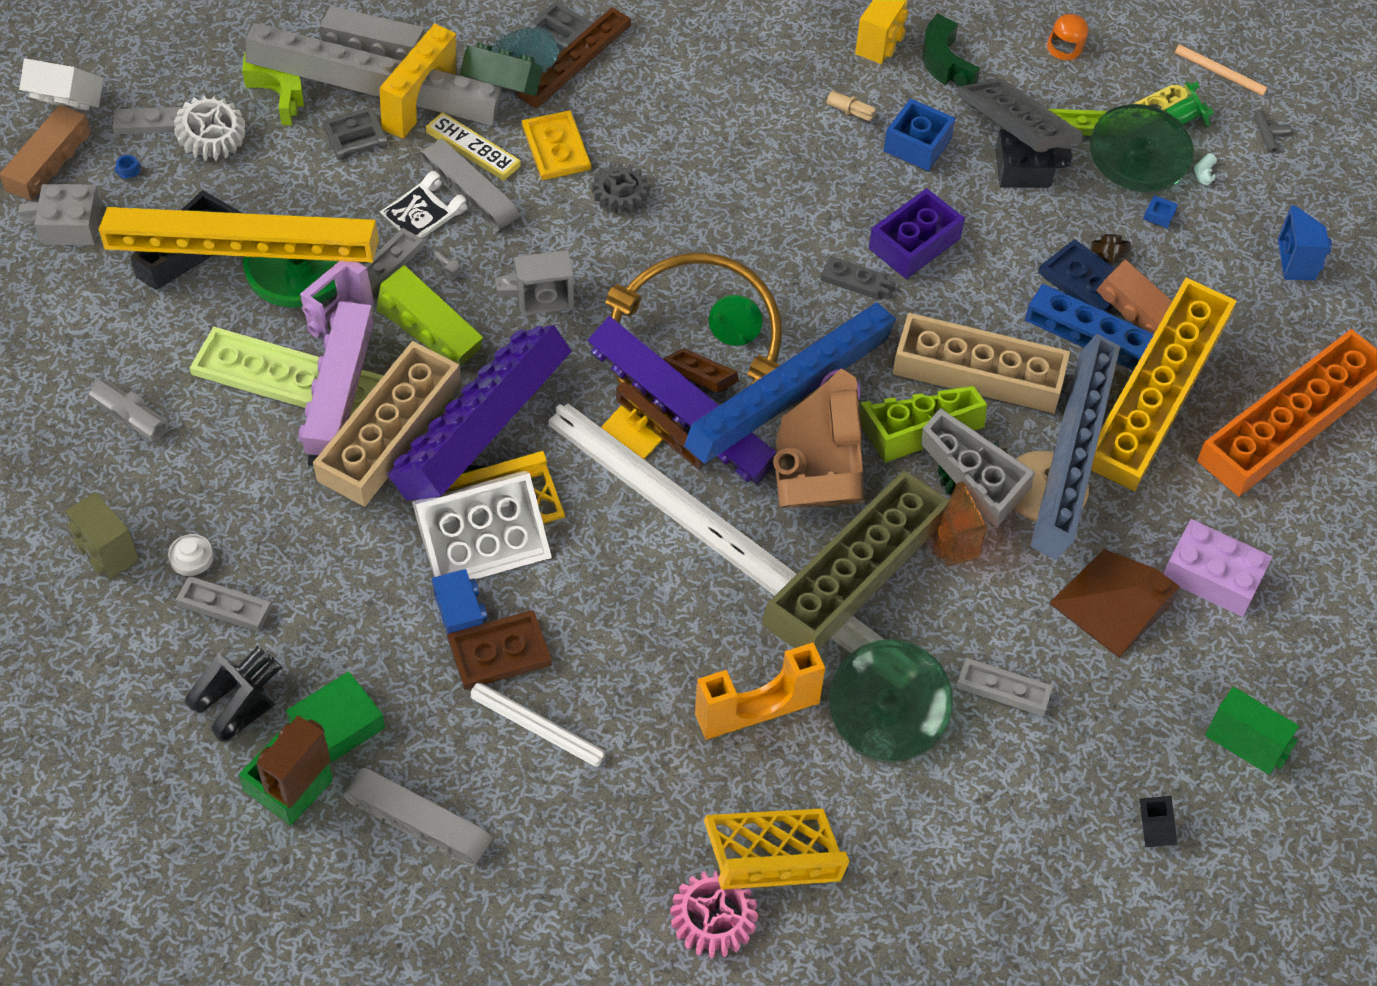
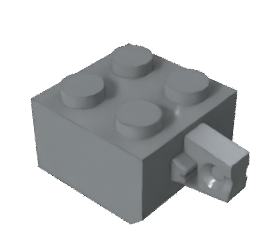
[18,184,102,245]
[495,250,574,315]

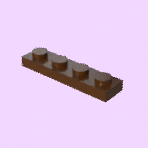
[616,381,705,470]

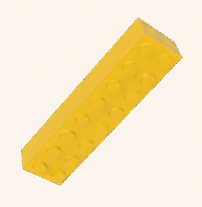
[1091,278,1237,492]

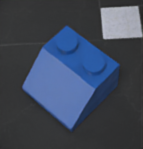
[1277,205,1332,281]

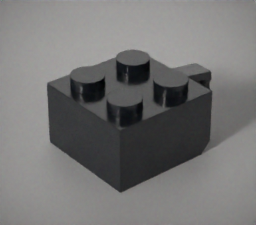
[995,129,1072,188]

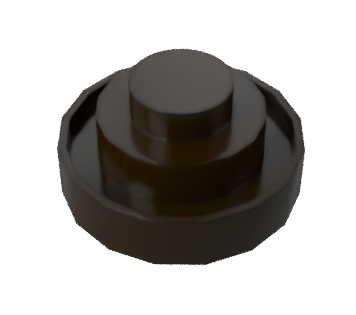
[1091,234,1131,263]

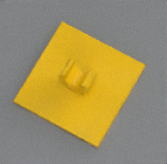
[601,399,673,460]

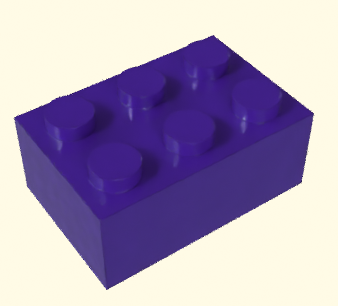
[868,188,965,279]

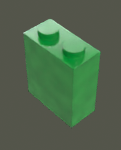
[285,671,385,764]
[1205,686,1299,775]

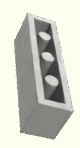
[320,6,425,61]

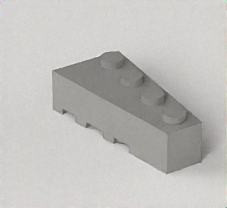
[921,408,1035,528]

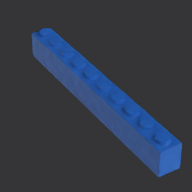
[684,302,896,464]

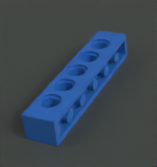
[1025,283,1154,371]

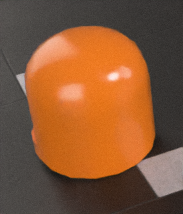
[1046,14,1089,60]

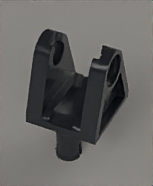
[185,645,283,742]

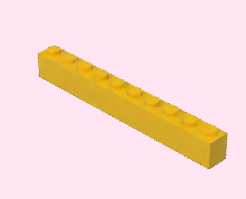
[98,207,379,263]

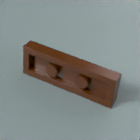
[663,348,739,393]

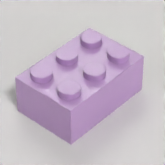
[1164,519,1273,617]

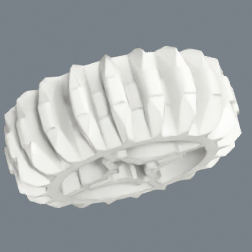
[174,95,245,161]

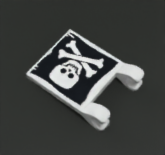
[380,171,468,238]

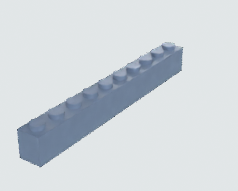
[1030,334,1120,560]

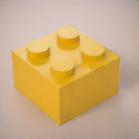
[855,0,909,64]

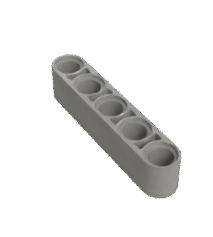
[418,139,519,232]
[343,768,492,868]

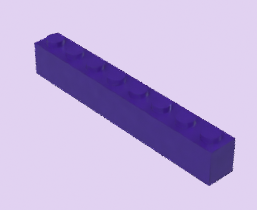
[587,316,777,484]

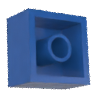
[883,98,956,171]

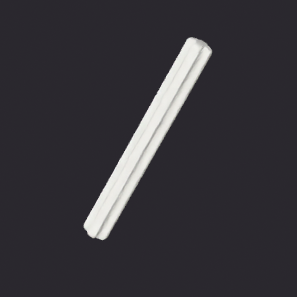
[470,683,605,767]

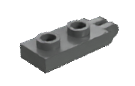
[820,256,896,300]

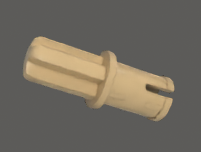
[827,90,876,122]

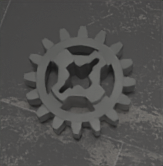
[592,163,649,214]

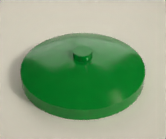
[243,256,339,308]

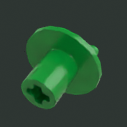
[1165,81,1214,129]
[708,295,763,346]

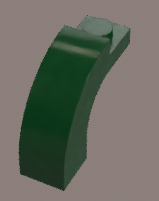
[922,13,980,86]

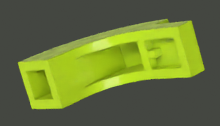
[242,53,304,125]

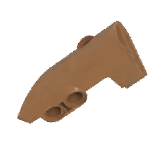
[773,368,866,508]

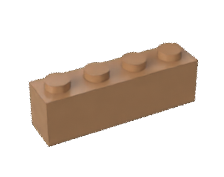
[0,105,91,201]

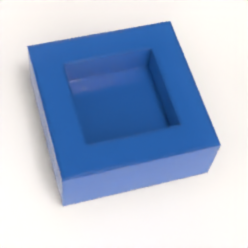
[1143,195,1178,229]

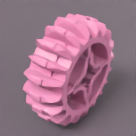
[670,870,758,959]

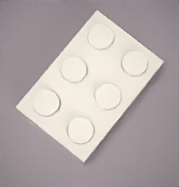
[19,58,103,111]

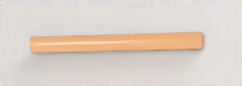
[1175,44,1268,96]

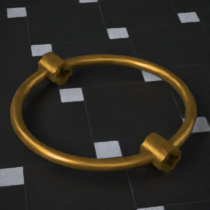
[605,253,782,418]

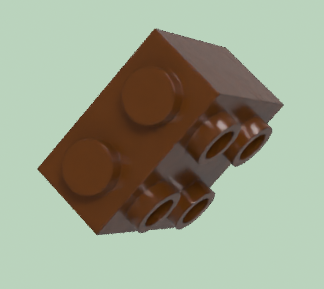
[256,715,330,808]

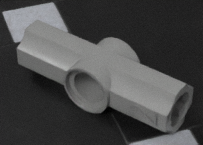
[88,379,169,442]

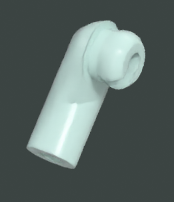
[1194,153,1217,185]

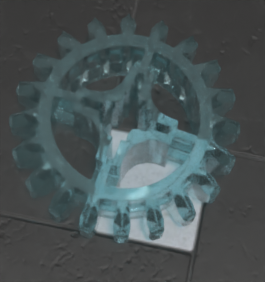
[492,26,558,72]

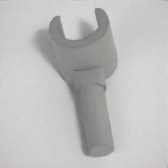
[434,251,461,281]

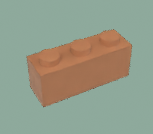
[1096,259,1172,333]

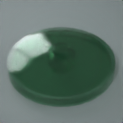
[1090,104,1194,192]
[829,639,953,762]

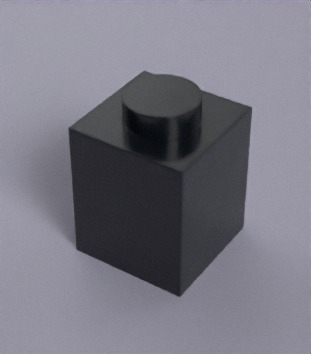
[1139,796,1178,848]

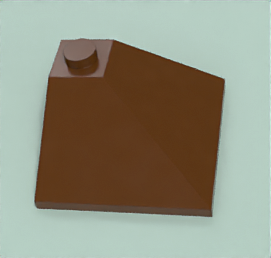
[1049,549,1180,658]

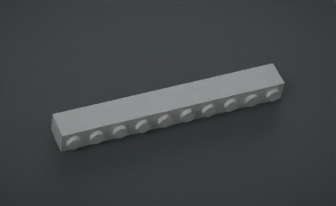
[246,23,501,126]

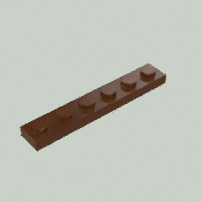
[517,7,631,109]

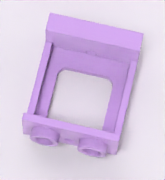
[300,261,374,340]

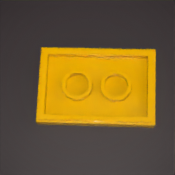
[522,110,591,180]

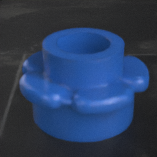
[115,155,141,179]

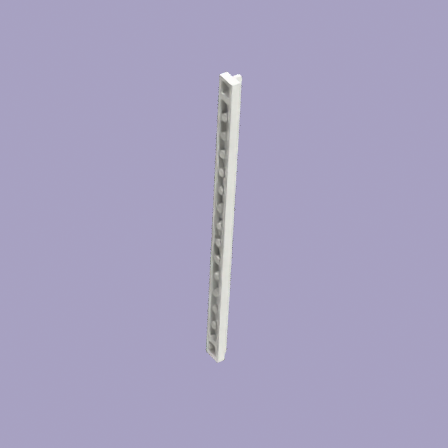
[549,403,921,691]

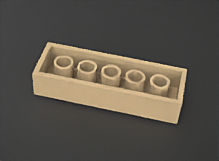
[893,313,1070,414]
[313,341,462,507]

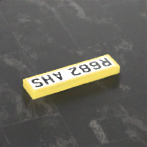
[426,112,521,181]

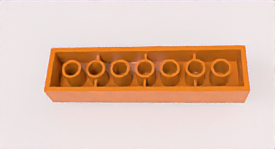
[1197,329,1377,497]

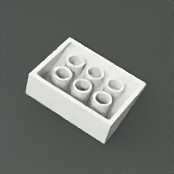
[412,471,552,579]

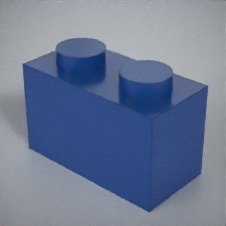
[432,569,488,634]

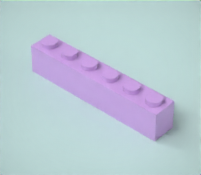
[299,301,374,455]

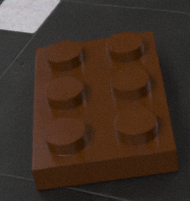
[447,610,552,690]

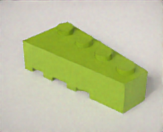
[376,265,483,366]
[860,386,987,463]

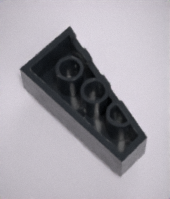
[130,190,242,290]

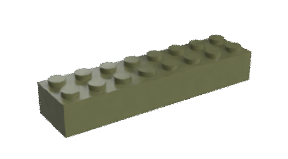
[762,470,949,651]

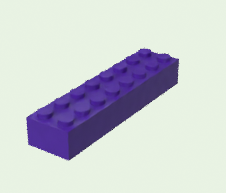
[387,325,572,501]

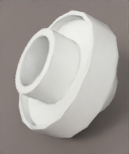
[168,534,214,576]

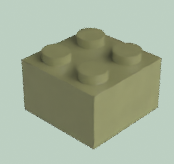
[65,492,139,580]

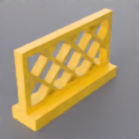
[446,451,565,524]
[704,808,850,890]

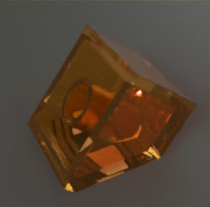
[934,481,987,567]

